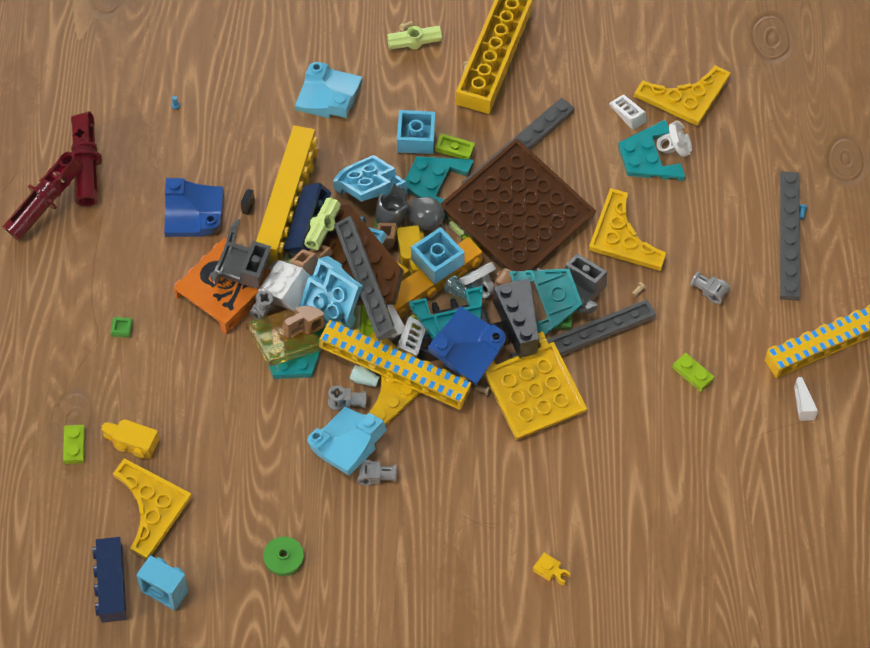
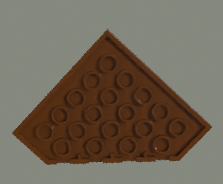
[298,204,404,307]

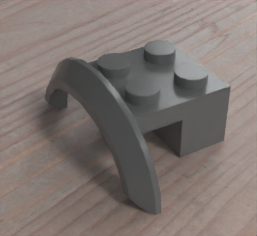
[210,219,271,289]
[537,253,607,314]

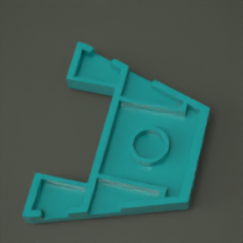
[618,120,685,181]
[405,156,474,219]
[509,269,583,335]
[409,286,483,339]
[254,325,325,379]

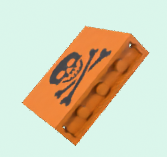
[174,238,271,334]

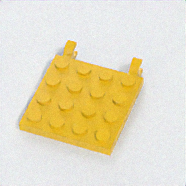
[484,332,587,440]

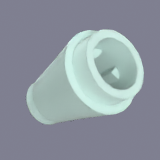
[349,365,380,387]

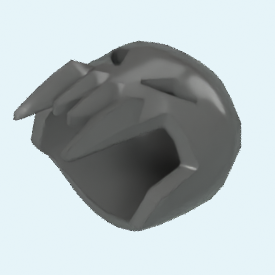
[375,183,408,227]
[407,197,445,231]

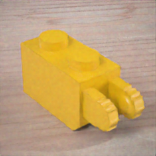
[396,225,424,275]
[101,419,160,459]

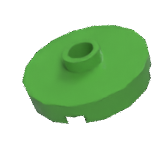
[263,536,304,576]

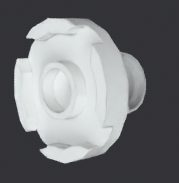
[657,120,692,157]
[460,262,496,299]

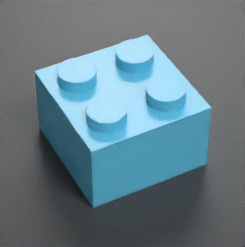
[397,110,435,154]
[411,227,465,284]
[136,555,189,611]

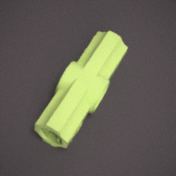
[387,26,442,50]
[304,198,341,251]

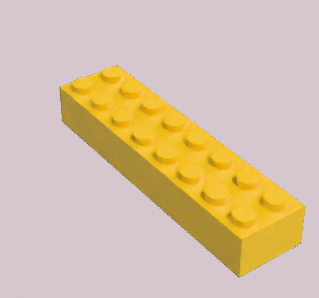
[455,0,534,114]
[256,125,319,268]

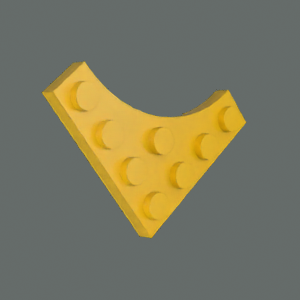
[634,65,731,126]
[589,188,666,271]
[369,332,420,426]
[113,458,192,560]

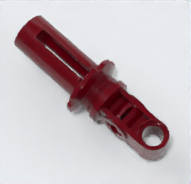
[71,111,102,207]
[2,152,83,241]

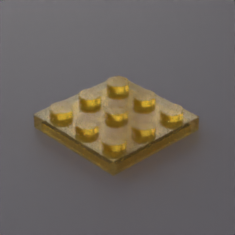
[246,306,322,366]

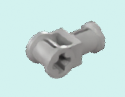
[690,271,731,305]
[249,290,274,322]
[328,385,367,411]
[357,460,396,486]

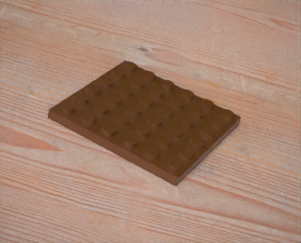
[441,138,596,271]

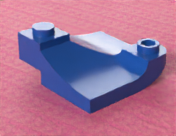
[164,178,223,237]
[428,306,506,385]

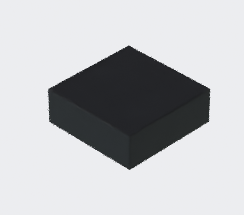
[241,189,255,215]

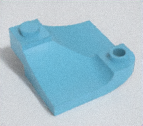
[295,62,362,118]
[333,155,408,202]
[299,256,363,329]
[307,406,387,476]

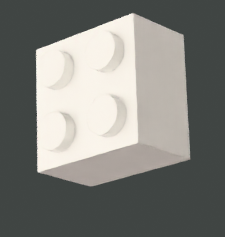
[258,260,310,312]

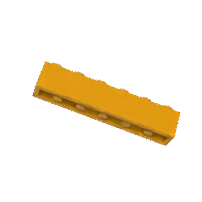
[393,237,483,318]

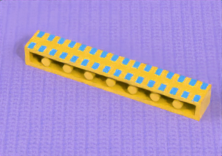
[764,305,870,379]
[319,320,471,410]

